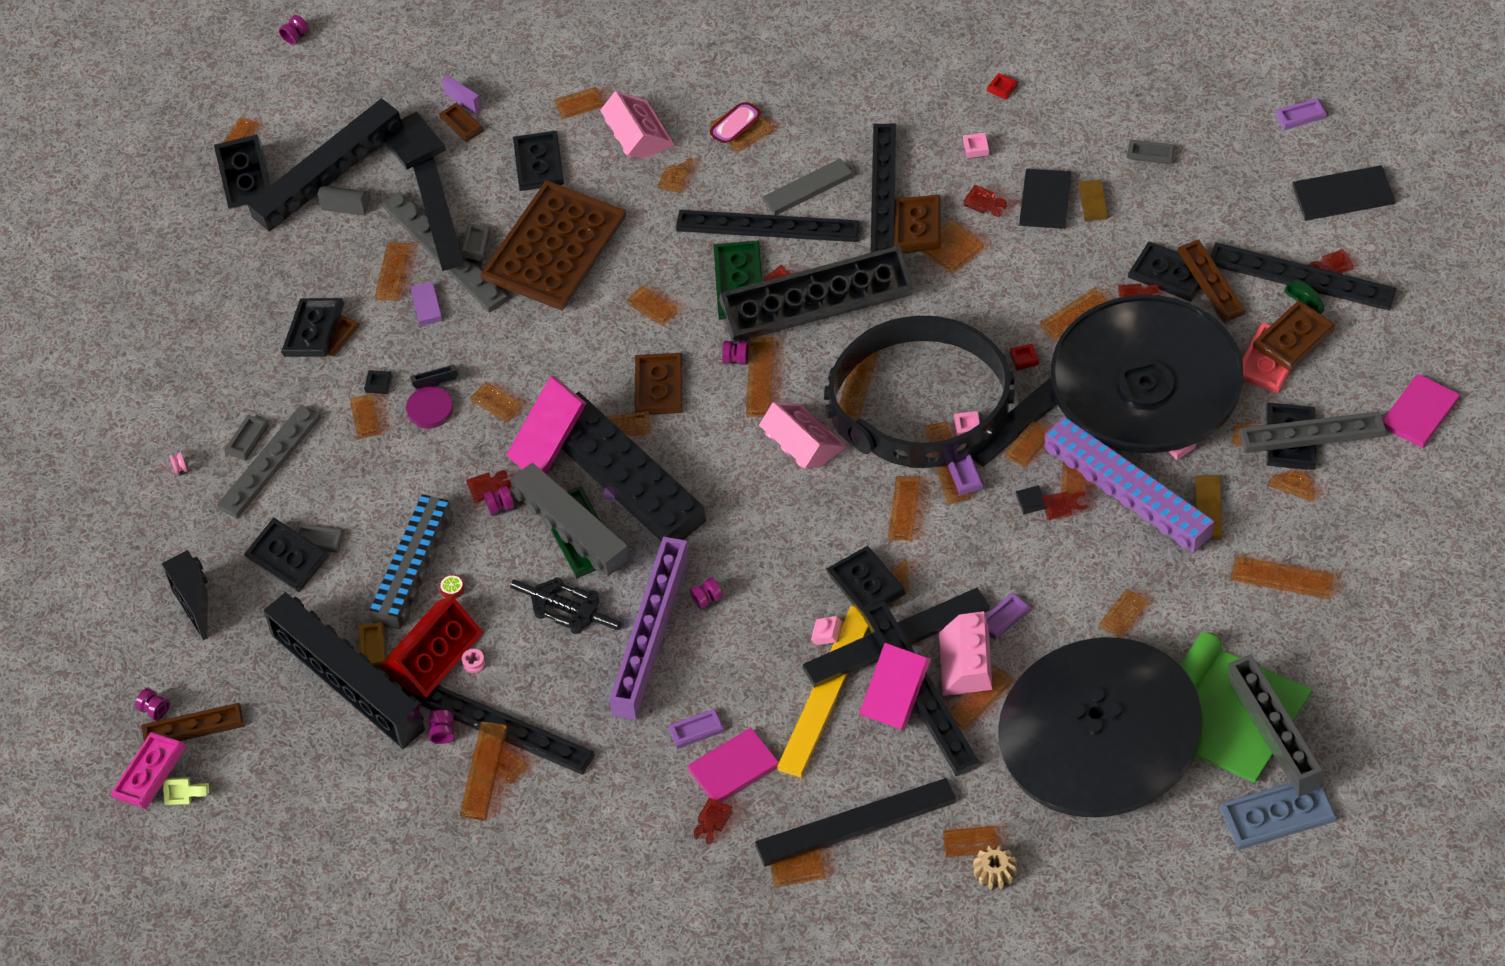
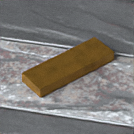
[1195,475,1222,540]

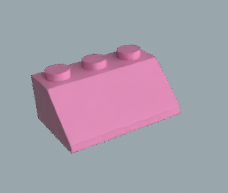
[600,91,675,159]
[759,402,847,469]
[939,611,992,696]

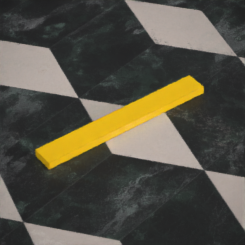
[777,606,869,778]

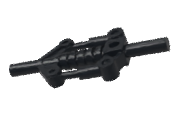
[510,577,621,634]

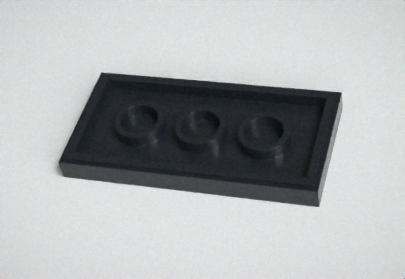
[1292,165,1395,221]

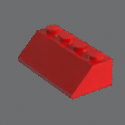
[379,596,484,699]

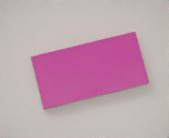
[506,376,587,474]

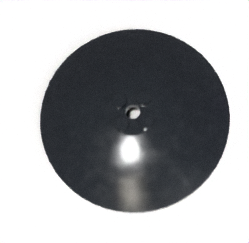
[1051,295,1243,453]
[998,637,1203,818]

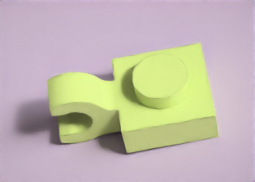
[163,777,210,805]

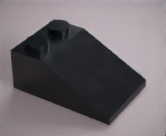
[214,134,270,209]
[162,550,208,640]

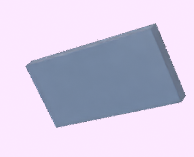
[1220,783,1337,850]

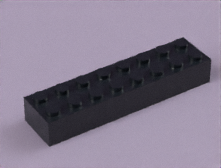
[719,245,913,343]
[561,391,707,542]
[263,592,425,749]

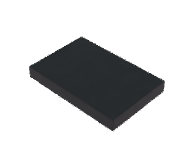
[384,112,446,170]
[513,130,564,191]
[1019,169,1071,229]
[1128,241,1201,302]
[281,298,345,357]
[1266,402,1316,470]
[244,517,329,592]
[826,546,906,614]

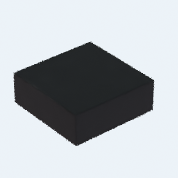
[364,370,392,394]
[1016,485,1047,515]

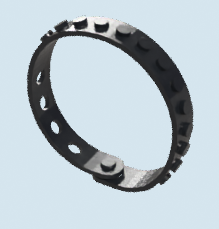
[824,316,1015,468]

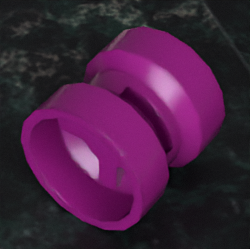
[278,15,309,45]
[722,341,748,365]
[483,486,514,516]
[690,577,723,610]
[135,687,170,721]
[429,710,454,744]

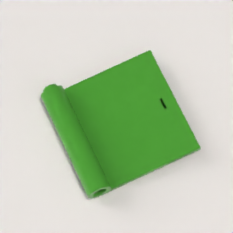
[1180,632,1312,783]

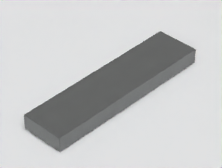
[763,158,852,215]

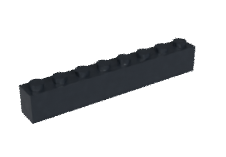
[247,98,403,231]

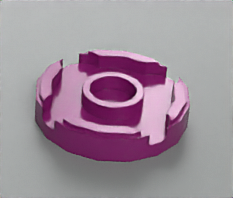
[406,387,453,429]

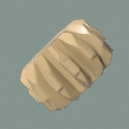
[973,845,1017,890]

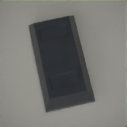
[410,364,458,389]

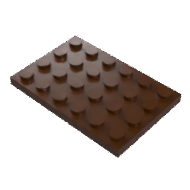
[481,180,626,311]

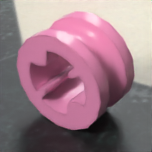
[169,452,188,476]
[462,649,485,673]

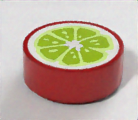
[439,575,465,599]

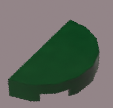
[1284,280,1324,314]

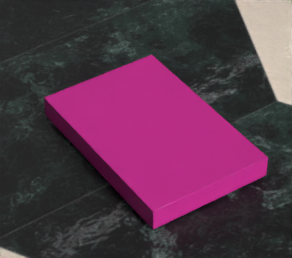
[1382,374,1460,448]
[859,643,931,731]
[687,727,779,805]
[110,732,187,809]

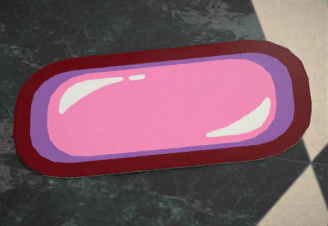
[710,102,761,143]

